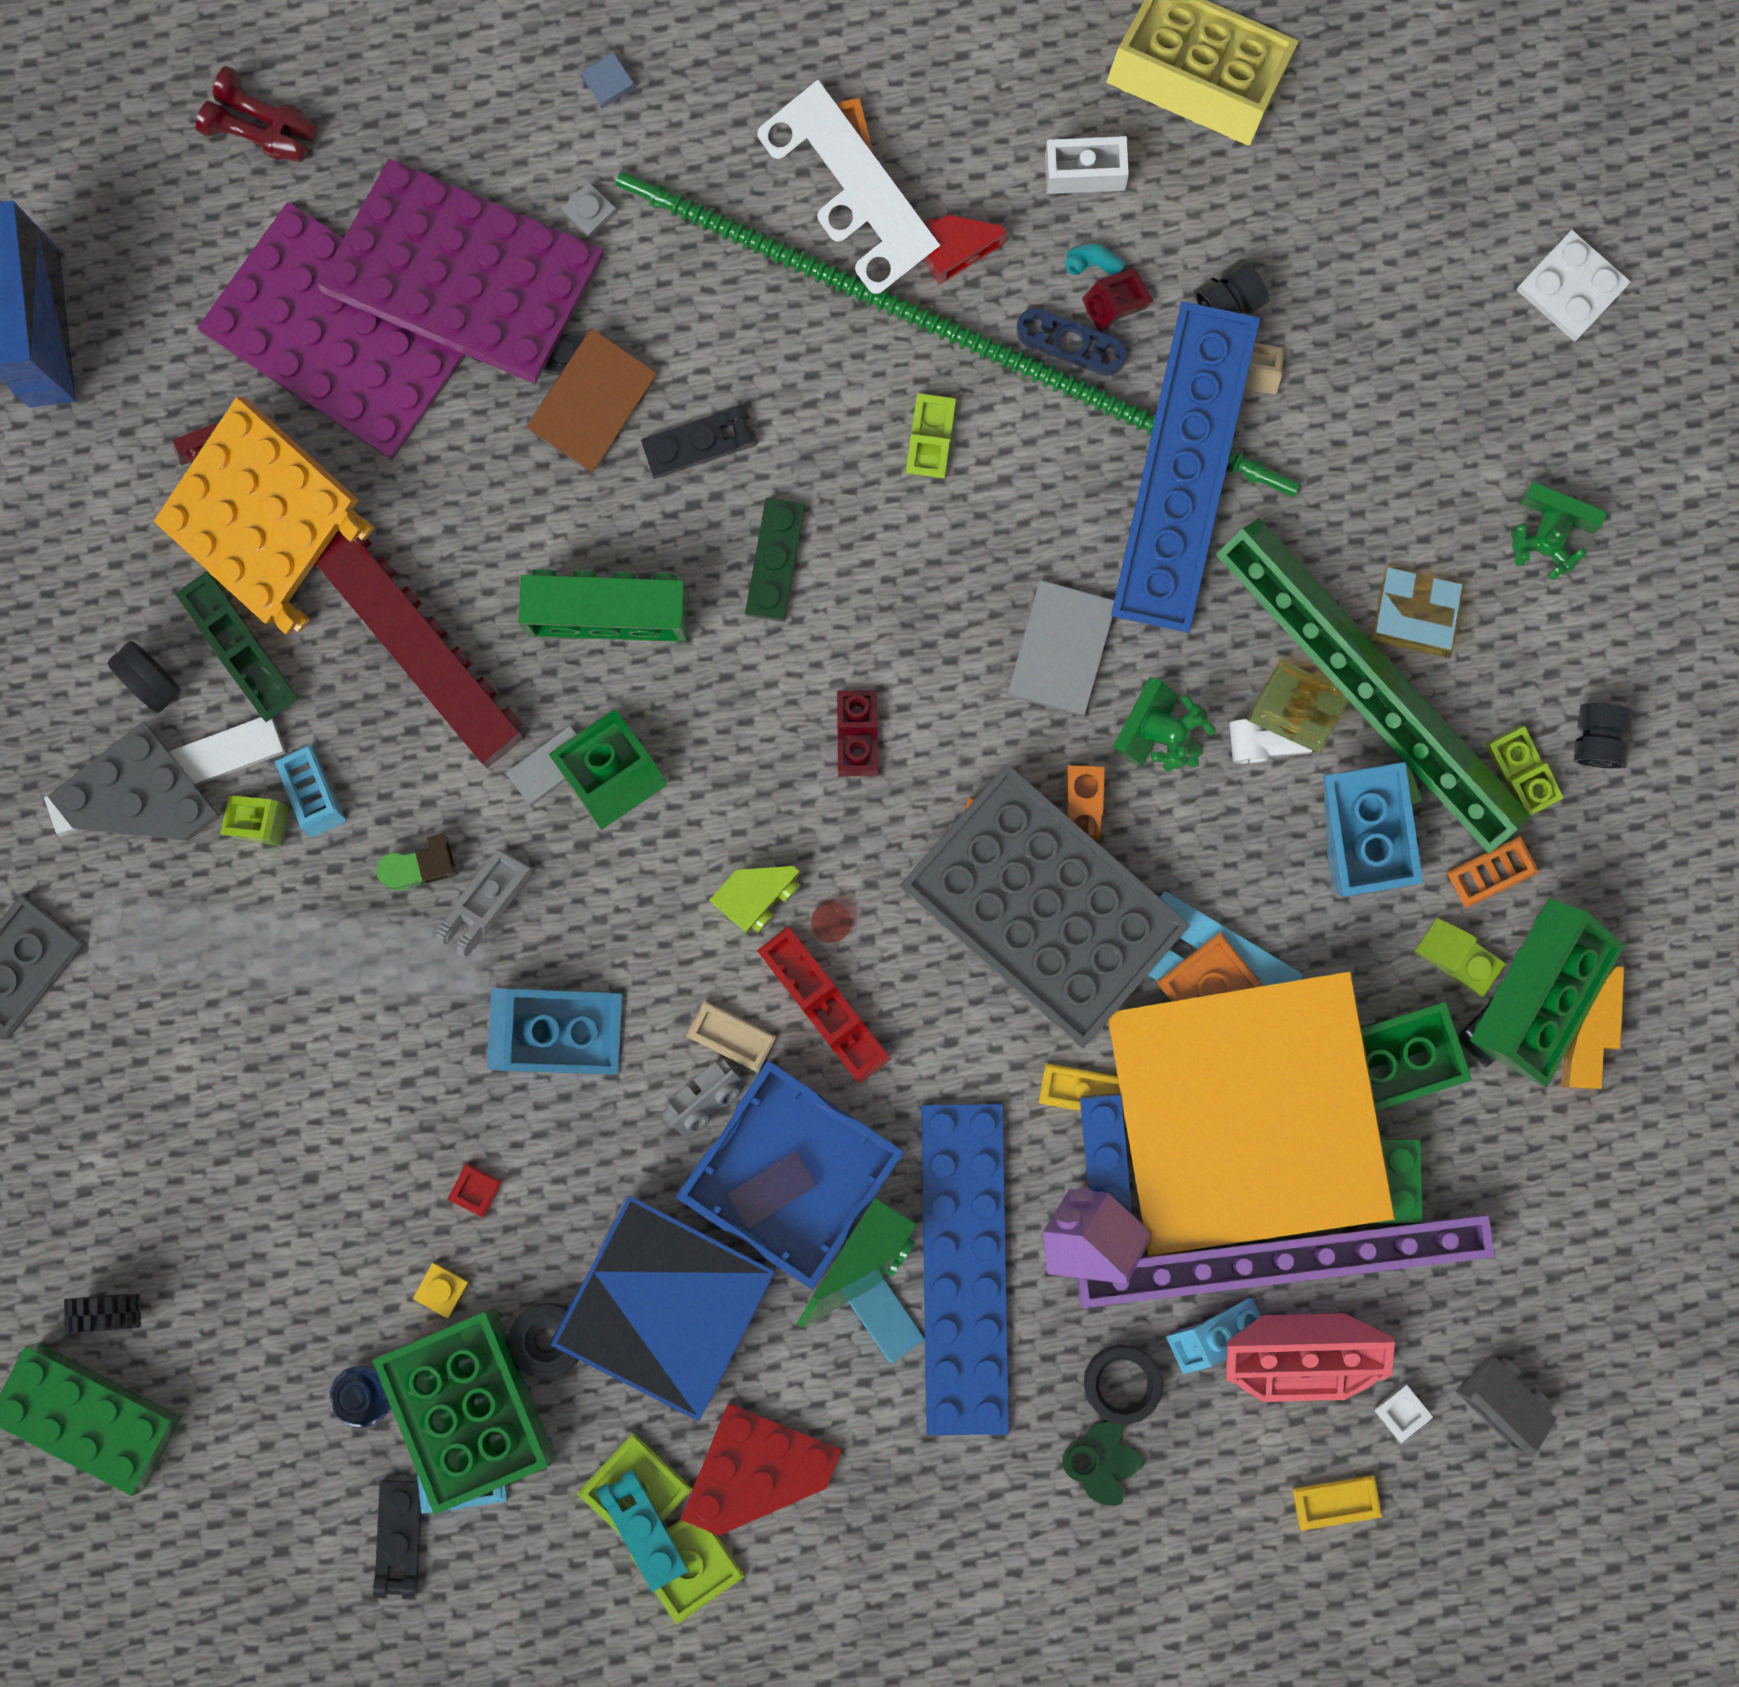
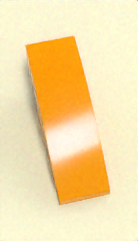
[1560,967,1624,1090]

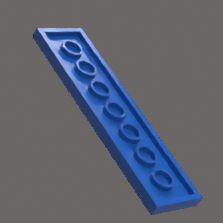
[1111,301,1260,633]
[921,1104,1009,1435]

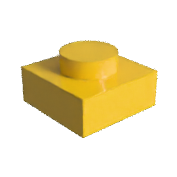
[413,1262,470,1318]

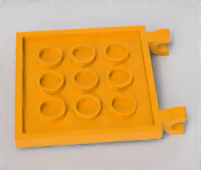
[153,397,375,634]

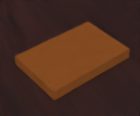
[525,328,657,473]

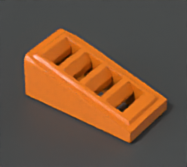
[1447,835,1539,908]

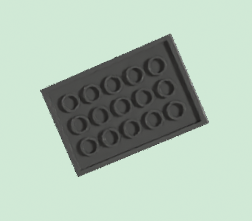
[899,764,1190,1048]

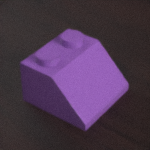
[1043,1188,1151,1284]

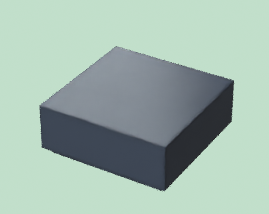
[580,52,635,109]

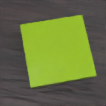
[577,1432,693,1536]
[630,1520,745,1625]

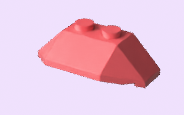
[1225,1313,1395,1402]

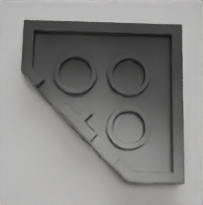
[47,721,220,841]

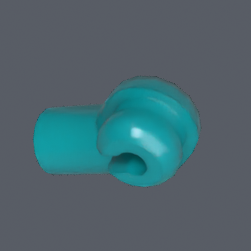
[1064,242,1126,276]

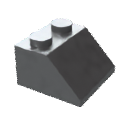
[1455,1356,1557,1458]

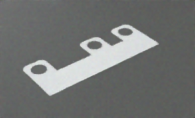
[758,80,940,294]

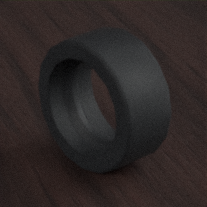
[1083,1344,1163,1425]

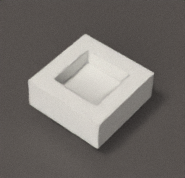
[1373,1383,1433,1443]

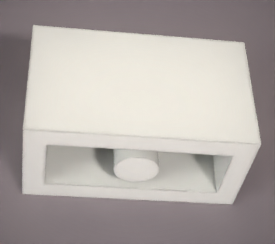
[1045,136,1129,194]

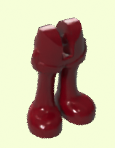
[195,66,319,162]

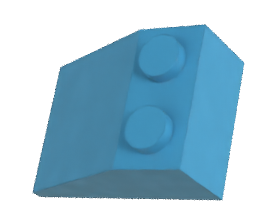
[1323,762,1423,897]
[487,988,622,1074]

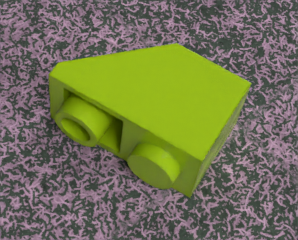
[709,866,801,935]

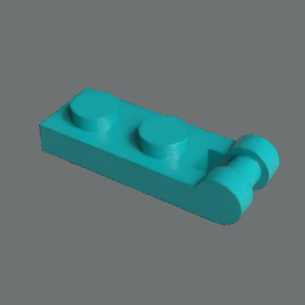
[596,1468,689,1592]

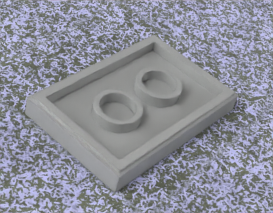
[1007,580,1114,717]

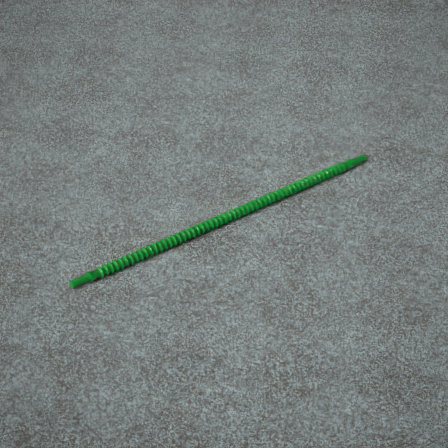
[615,171,1301,498]

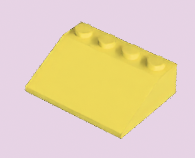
[1106,0,1299,146]

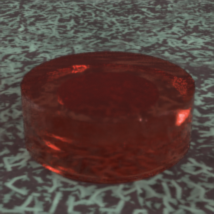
[811,902,851,943]

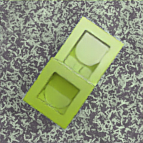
[905,393,956,479]

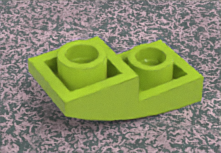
[1485,725,1564,815]

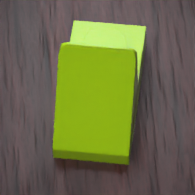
[1414,918,1506,997]

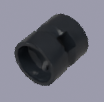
[1194,259,1269,315]
[1573,703,1634,769]

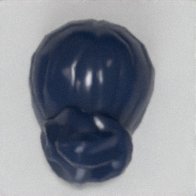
[330,1366,392,1429]

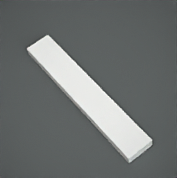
[44,717,286,836]

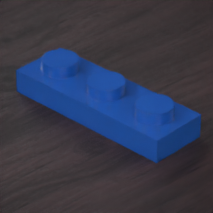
[1079,1093,1132,1214]

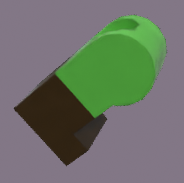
[376,833,458,891]

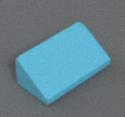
[849,1278,925,1364]

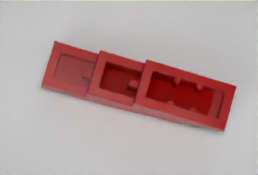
[757,926,891,1084]

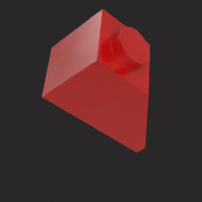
[923,214,1007,285]

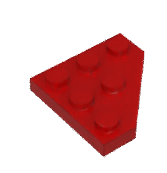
[680,1403,842,1536]

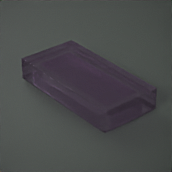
[727,1151,818,1229]

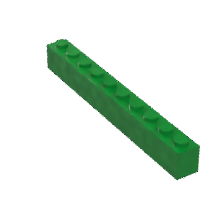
[1216,518,1531,854]

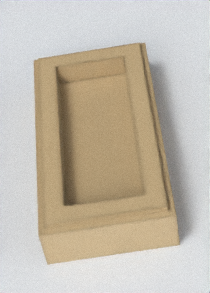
[686,1001,777,1073]

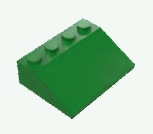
[372,1308,557,1515]

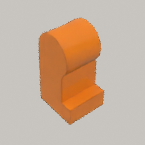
[1066,765,1105,841]

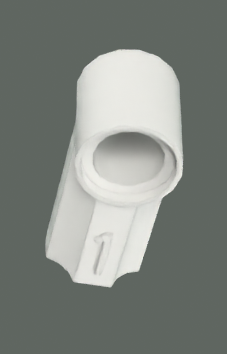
[1229,718,1312,764]

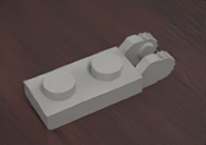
[435,849,533,958]

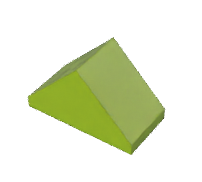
[220,795,289,846]

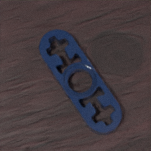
[1016,308,1126,376]

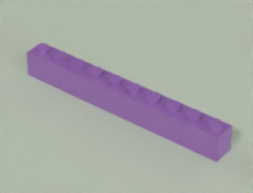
[1076,1214,1495,1308]

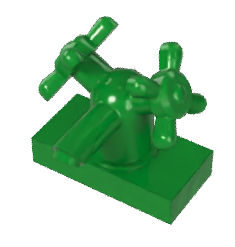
[1511,482,1608,580]
[1113,677,1216,772]

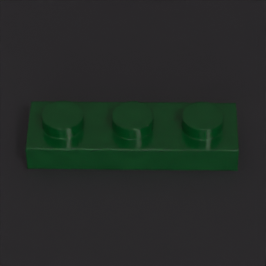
[745,498,805,622]

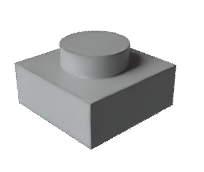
[561,182,617,240]

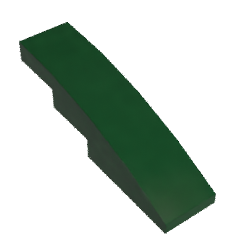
[175,571,299,723]

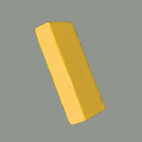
[1292,1475,1382,1531]

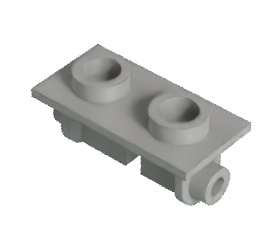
[662,1059,746,1138]

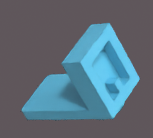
[1166,1298,1261,1374]

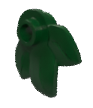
[1062,1422,1145,1506]

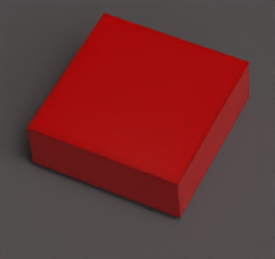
[447,1163,503,1218]

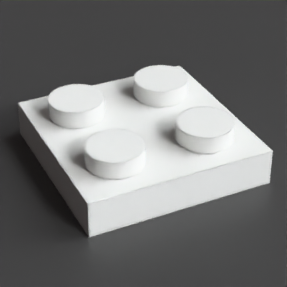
[1516,230,1631,342]

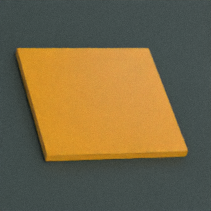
[1108,972,1395,1256]

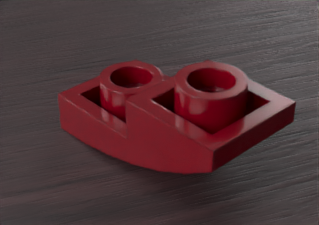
[837,690,878,777]

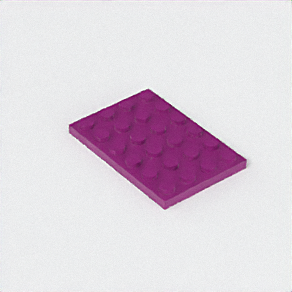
[318,158,603,385]
[197,201,466,461]

